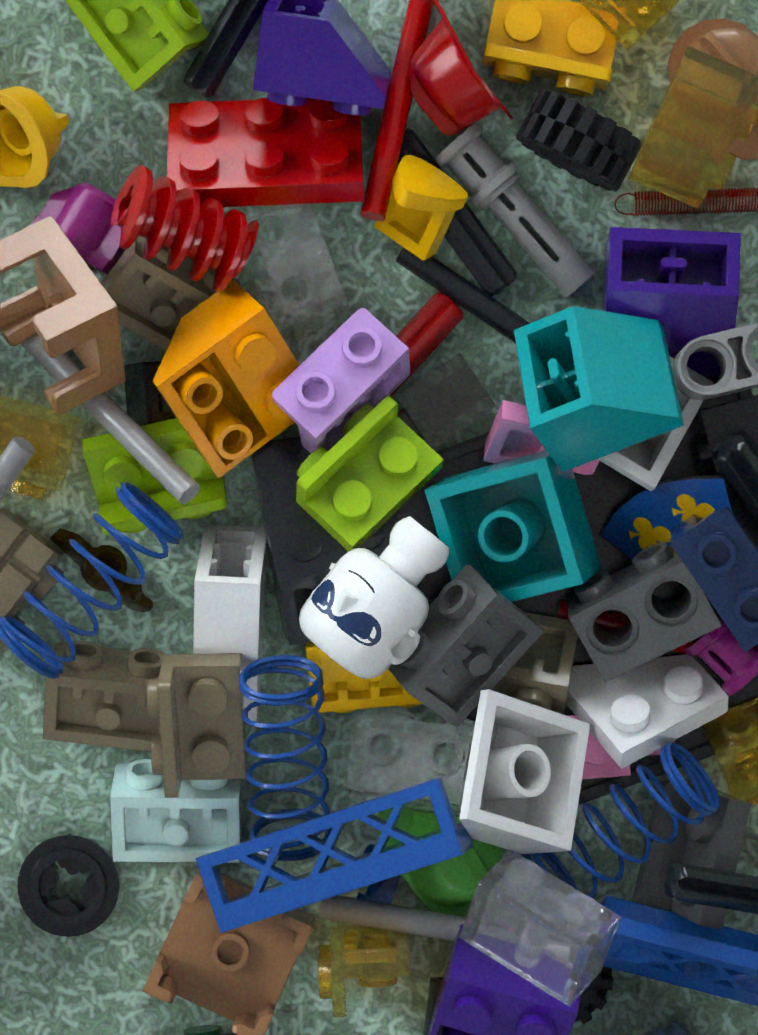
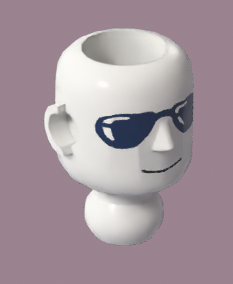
[299,516,449,679]

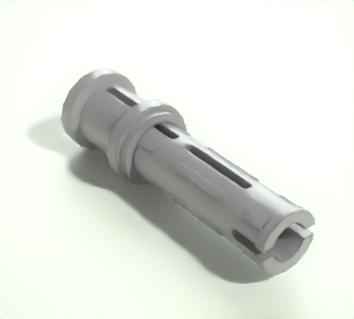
[434,122,596,299]

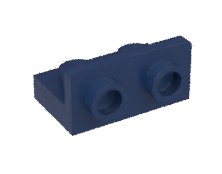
[670,507,758,652]

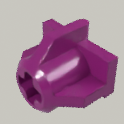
[31,182,124,275]

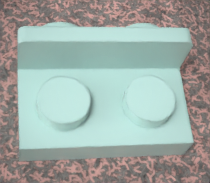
[110,759,242,863]

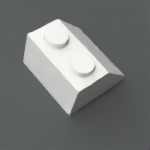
[459,689,590,854]

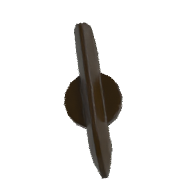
[50,528,153,612]

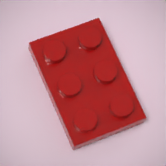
[167,98,364,207]

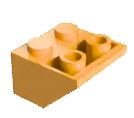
[153,280,300,478]

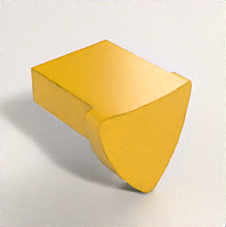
[373,155,468,261]

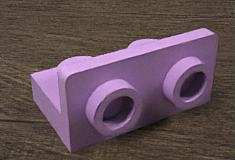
[272,308,411,453]

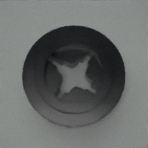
[17,833,121,937]

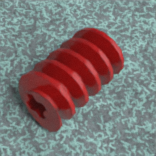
[110,165,259,293]

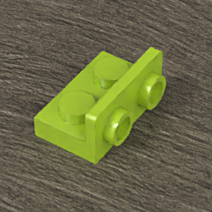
[65,0,209,92]
[296,395,444,552]
[82,418,228,535]

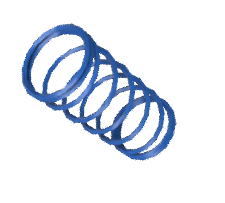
[0,482,184,679]
[239,655,331,862]
[521,742,720,916]

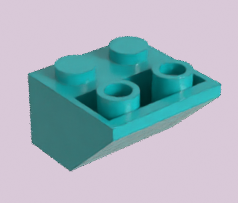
[514,306,684,472]

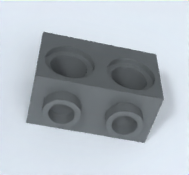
[568,542,722,683]

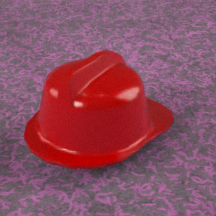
[408,0,513,136]

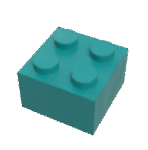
[424,450,602,602]

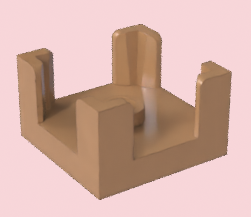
[0,216,126,416]
[142,868,315,1035]

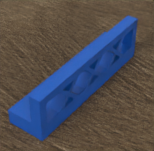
[196,777,475,933]
[592,895,758,1006]

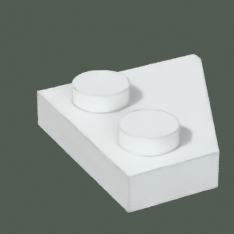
[566,654,729,769]

